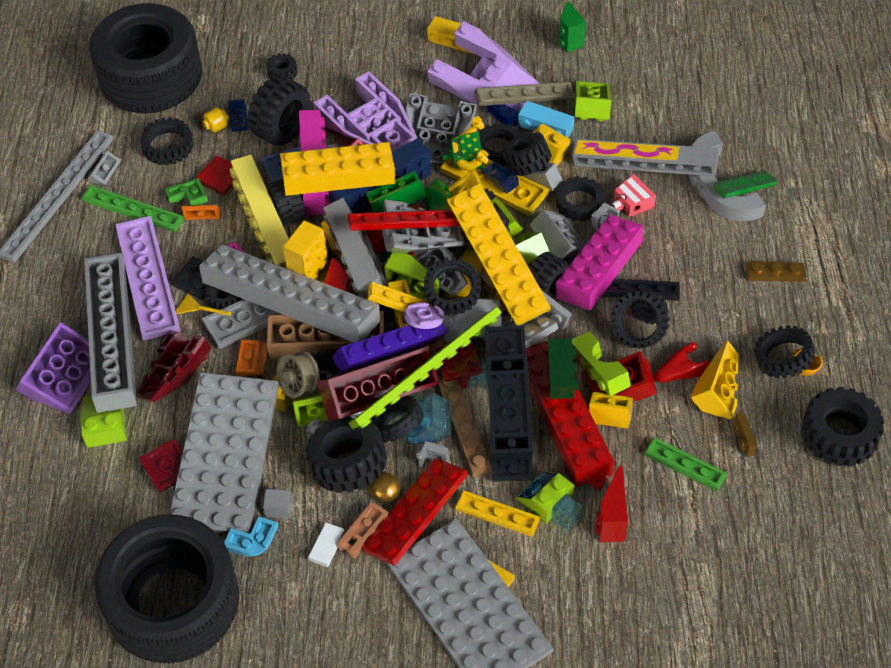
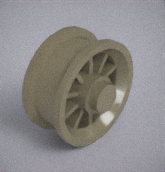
[277,351,320,398]

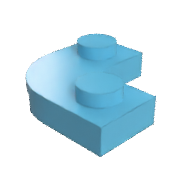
[224,516,278,557]

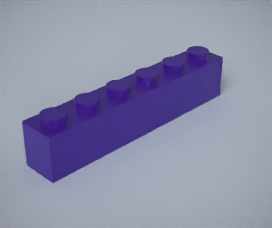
[333,323,447,373]

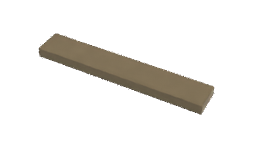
[475,82,575,106]

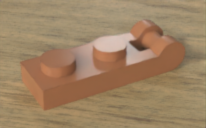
[337,502,388,559]

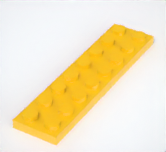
[447,183,551,326]

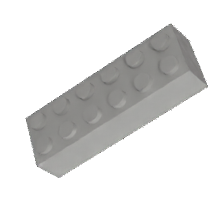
[323,198,385,304]

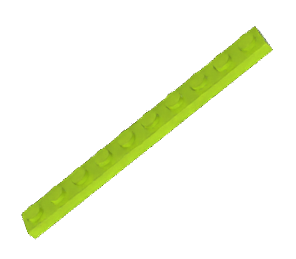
[349,307,502,429]

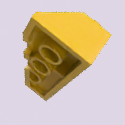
[691,341,739,420]

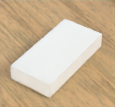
[308,523,345,567]

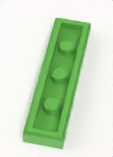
[644,437,727,492]

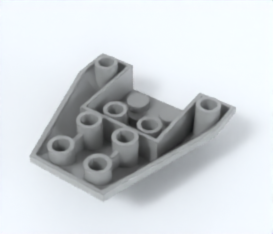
[406,93,477,165]

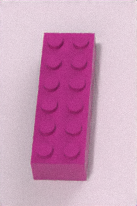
[299,110,329,215]
[556,214,643,311]

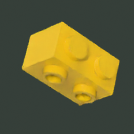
[589,392,633,429]

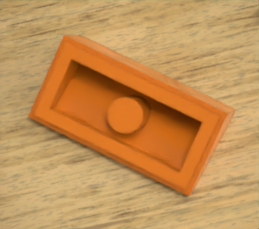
[182,205,221,220]

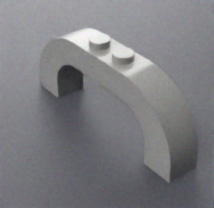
[689,131,766,221]

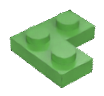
[165,178,209,206]

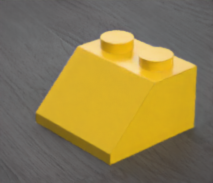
[533,123,570,166]

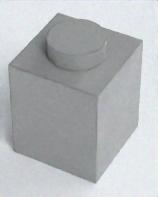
[260,489,292,518]

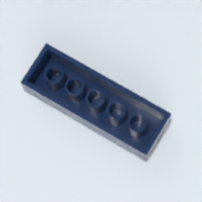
[329,138,431,213]

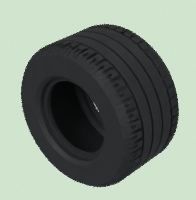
[89,3,202,113]
[95,514,239,664]

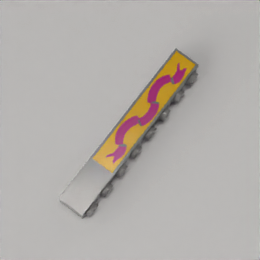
[572,139,719,176]

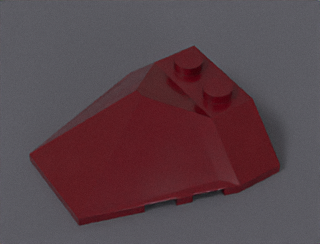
[136,330,211,402]

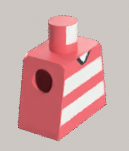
[610,174,656,216]

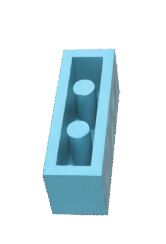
[518,101,575,137]

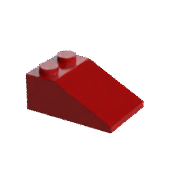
[587,351,657,401]
[595,466,628,542]

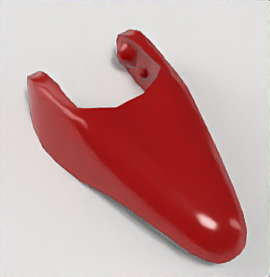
[654,342,711,383]

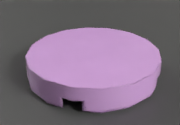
[404,302,444,329]

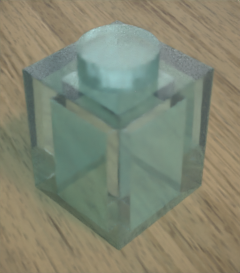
[552,493,582,531]

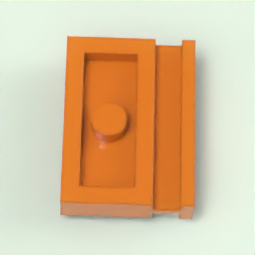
[236,340,268,377]

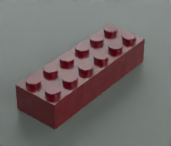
[317,346,439,420]

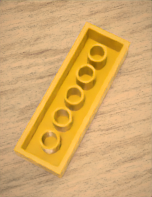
[280,142,395,196]

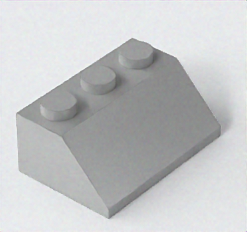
[530,209,586,265]

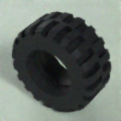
[248,75,311,146]
[801,387,884,466]
[305,416,387,493]

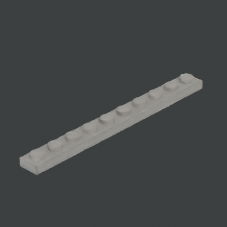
[0,130,113,263]

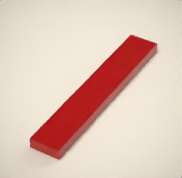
[347,210,460,231]

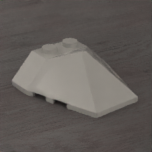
[382,200,464,253]

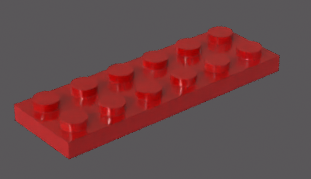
[361,458,468,566]

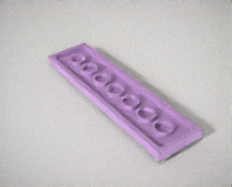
[115,216,181,341]

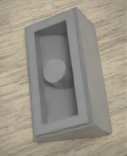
[87,150,121,186]

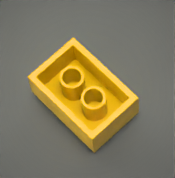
[283,221,329,281]

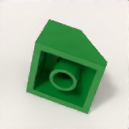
[558,1,586,53]

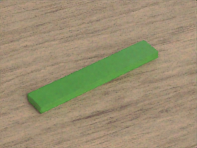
[82,185,184,233]

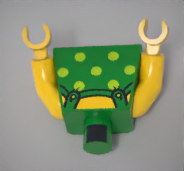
[442,116,489,172]

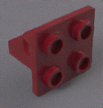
[436,341,482,389]

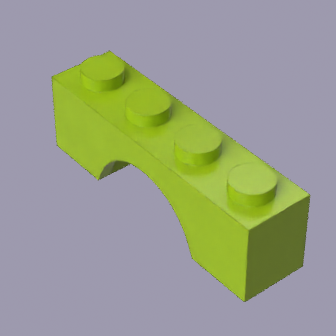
[572,331,631,396]

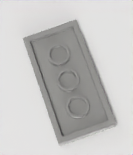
[202,299,283,349]

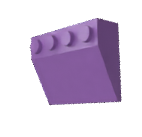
[16,322,91,414]

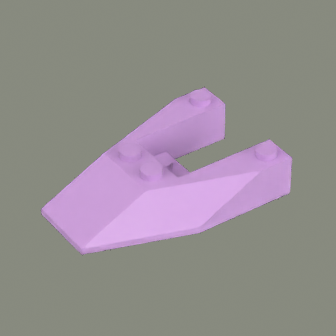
[427,21,540,112]
[313,71,417,152]

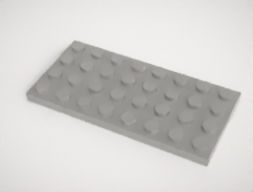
[170,373,279,534]
[387,519,553,668]

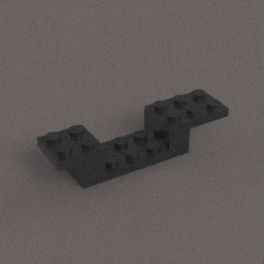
[485,325,533,482]

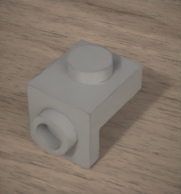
[591,203,620,231]
[416,441,449,468]

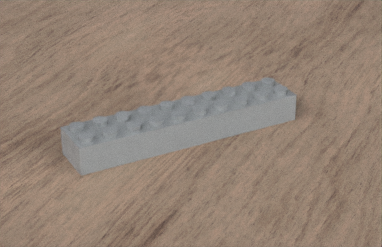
[199,244,380,343]
[84,253,137,413]

